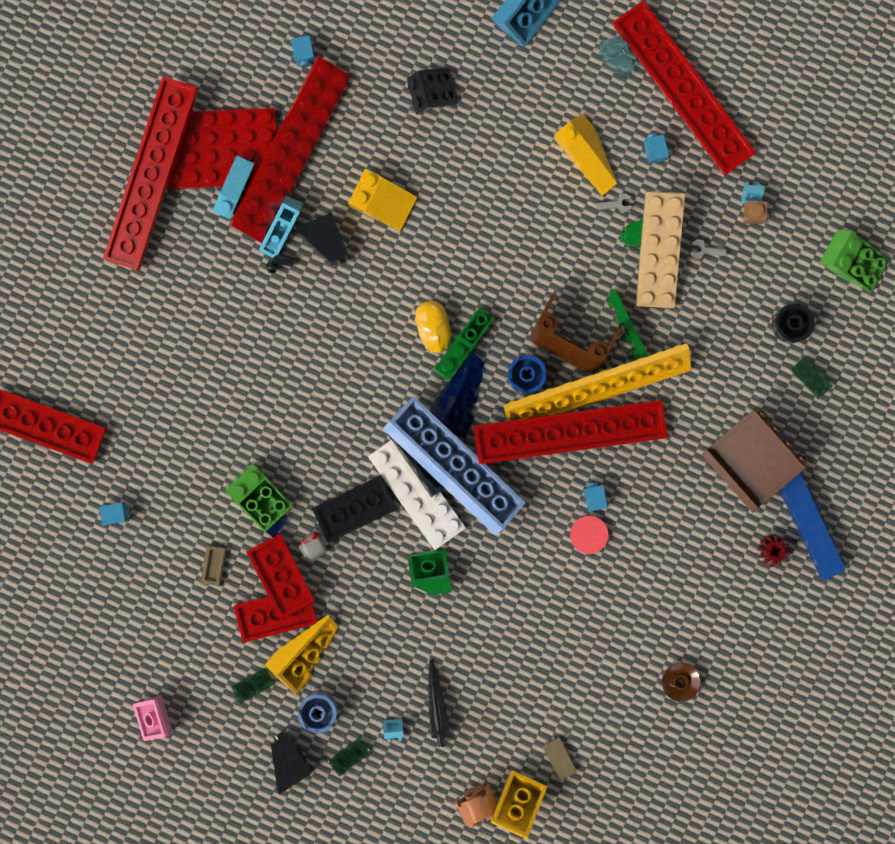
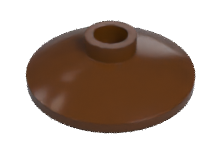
[662,663,701,702]

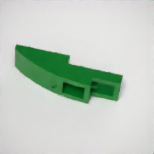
[434,308,495,381]

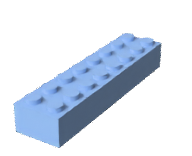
[383,396,526,535]

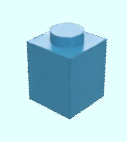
[291,35,315,67]
[643,133,669,164]
[583,482,608,512]
[99,502,131,526]

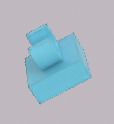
[741,182,764,203]
[383,719,404,742]

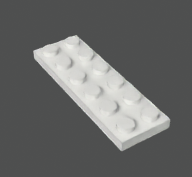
[368,440,466,550]

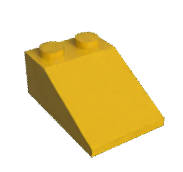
[348,169,417,232]
[491,770,548,839]

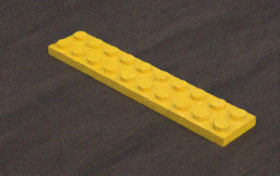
[503,343,691,421]

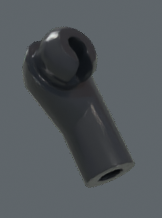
[266,255,294,274]

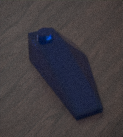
[430,353,485,438]

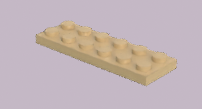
[636,191,685,308]

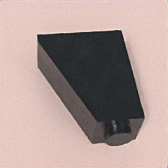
[296,213,350,266]
[271,731,313,794]

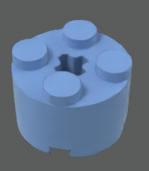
[298,691,338,734]

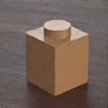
[743,201,767,224]

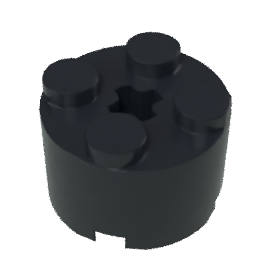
[771,304,814,344]

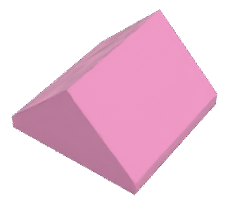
[133,695,173,741]

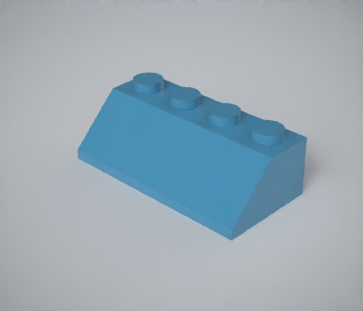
[491,0,561,47]

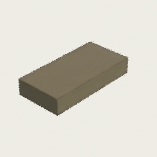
[201,545,227,586]
[542,737,577,780]

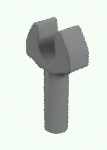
[596,193,633,214]
[690,239,726,260]

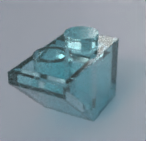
[598,36,634,77]

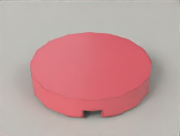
[570,516,608,554]

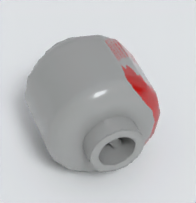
[299,532,329,560]

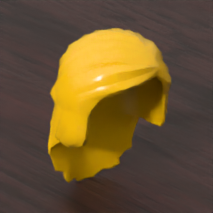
[415,301,452,353]

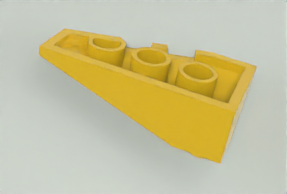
[554,114,617,196]
[265,615,338,694]

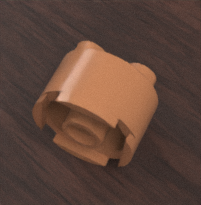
[454,784,498,828]

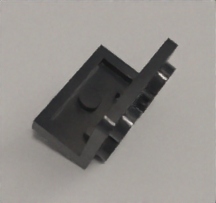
[407,68,458,115]

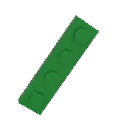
[606,290,648,360]

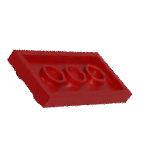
[246,534,316,620]
[233,586,318,643]

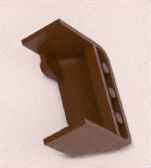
[531,289,622,373]

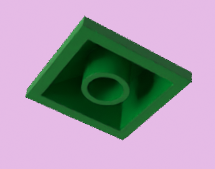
[408,549,452,595]

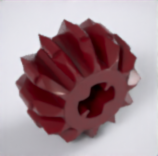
[757,534,791,567]

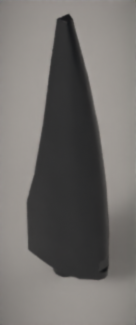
[428,659,450,747]

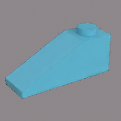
[213,155,254,219]
[259,196,303,258]

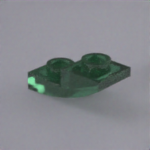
[790,357,833,400]
[231,668,275,704]
[327,737,371,777]

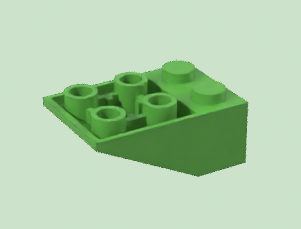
[819,229,890,293]
[225,462,293,532]

